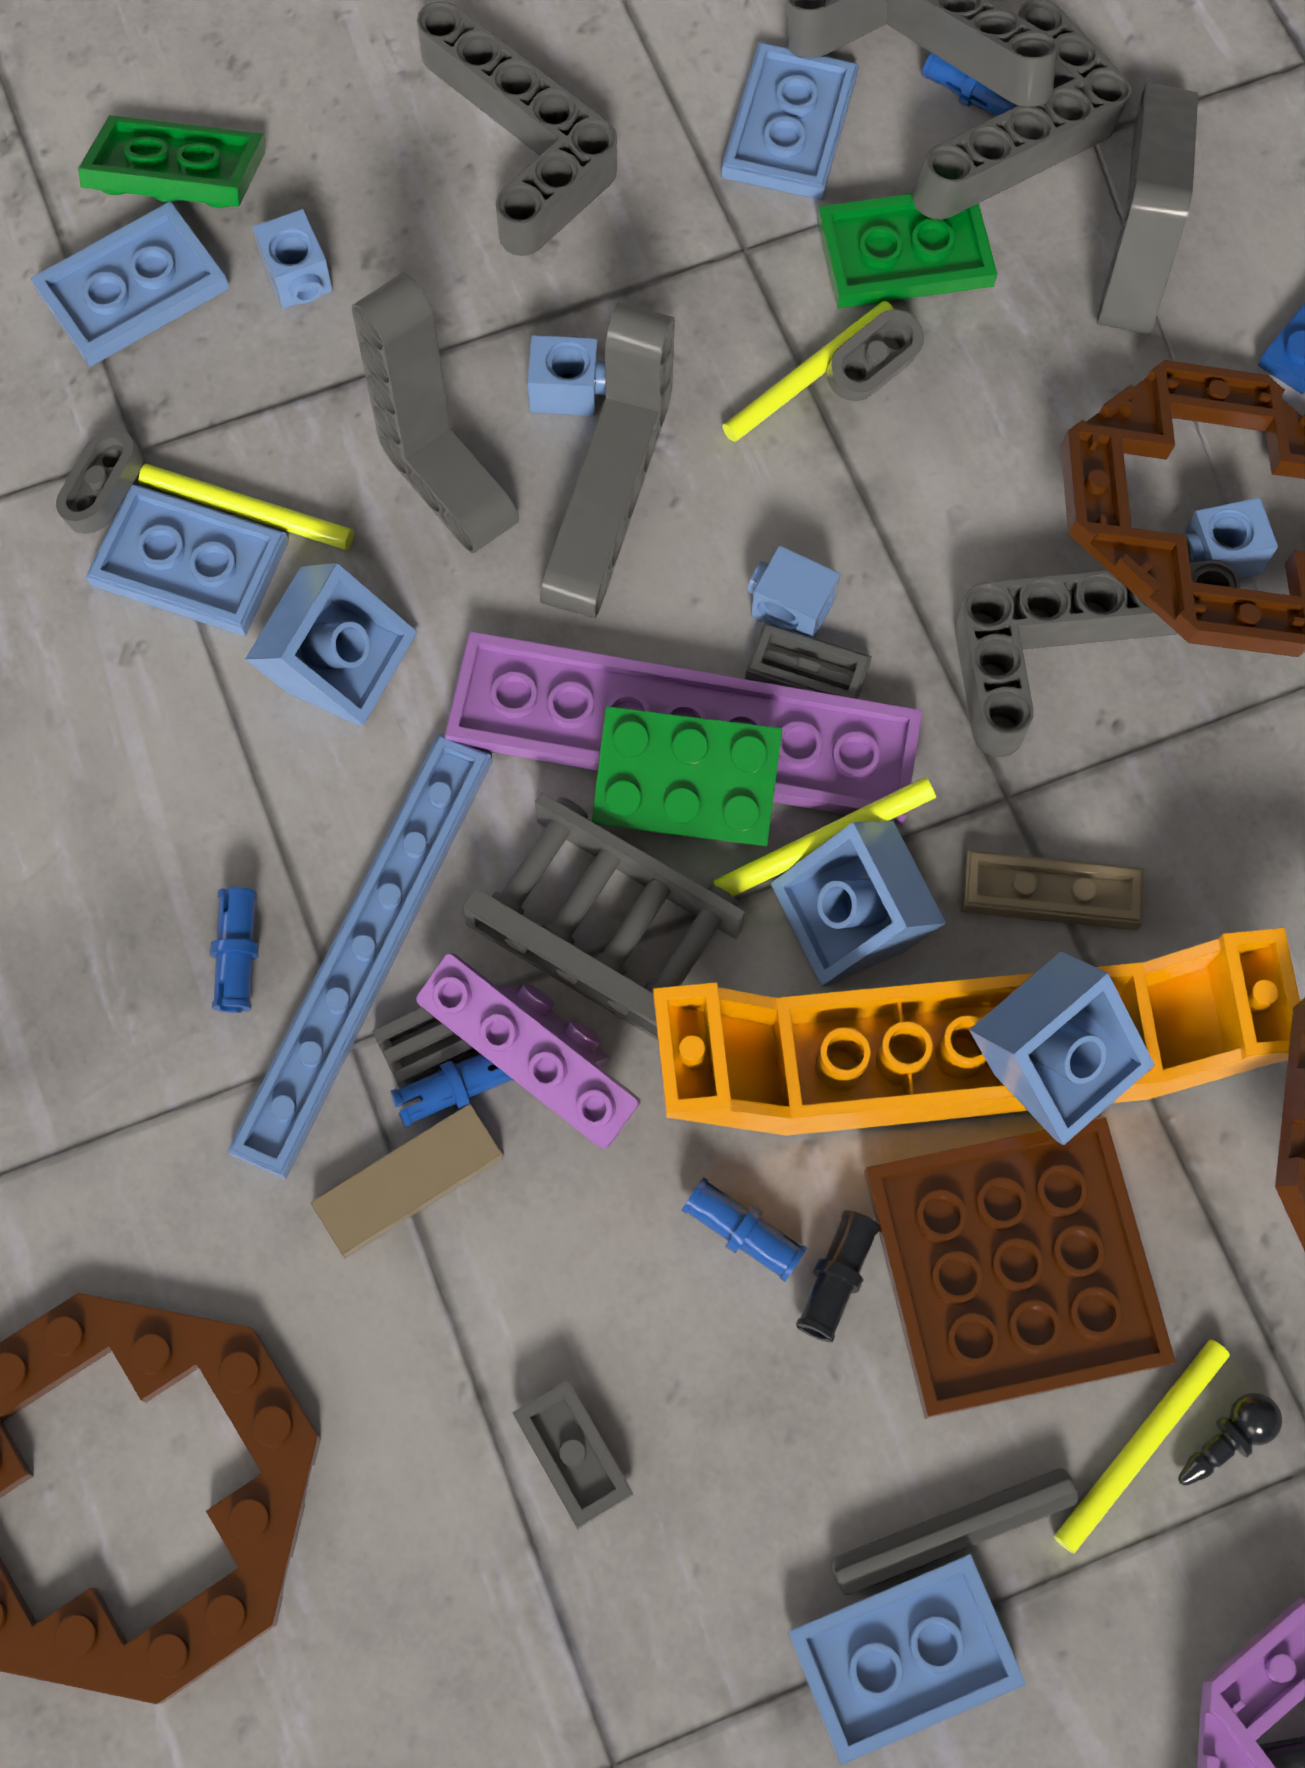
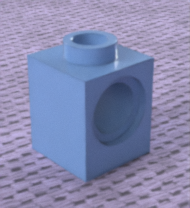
[252,209,333,309]
[527,335,606,416]
[1184,498,1278,578]
[747,545,841,638]

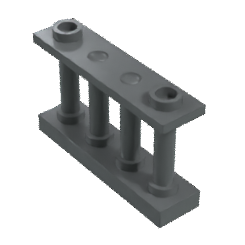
[463,792,745,1040]

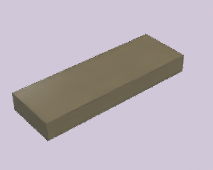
[961,850,1144,930]
[310,1103,503,1259]

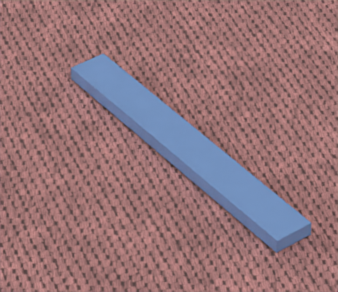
[227,734,492,1180]

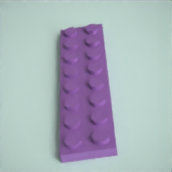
[445,631,923,825]

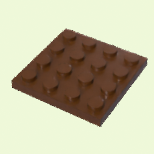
[864,1117,1176,1419]

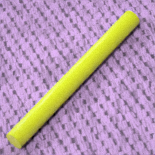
[722,301,894,442]
[139,463,354,551]
[713,777,936,897]
[1053,1339,1230,1554]

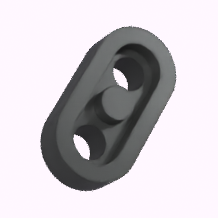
[827,310,924,401]
[56,429,143,534]

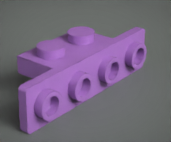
[416,954,641,1149]

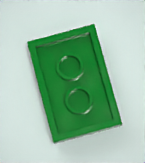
[78,115,265,208]
[817,194,997,309]
[592,706,783,846]

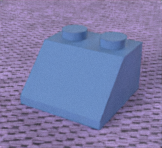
[245,563,417,725]
[770,821,946,986]
[969,951,1155,1145]

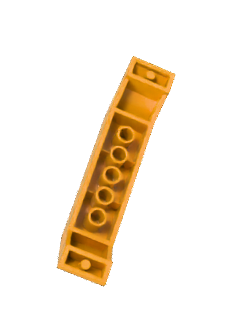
[653,928,1300,1136]

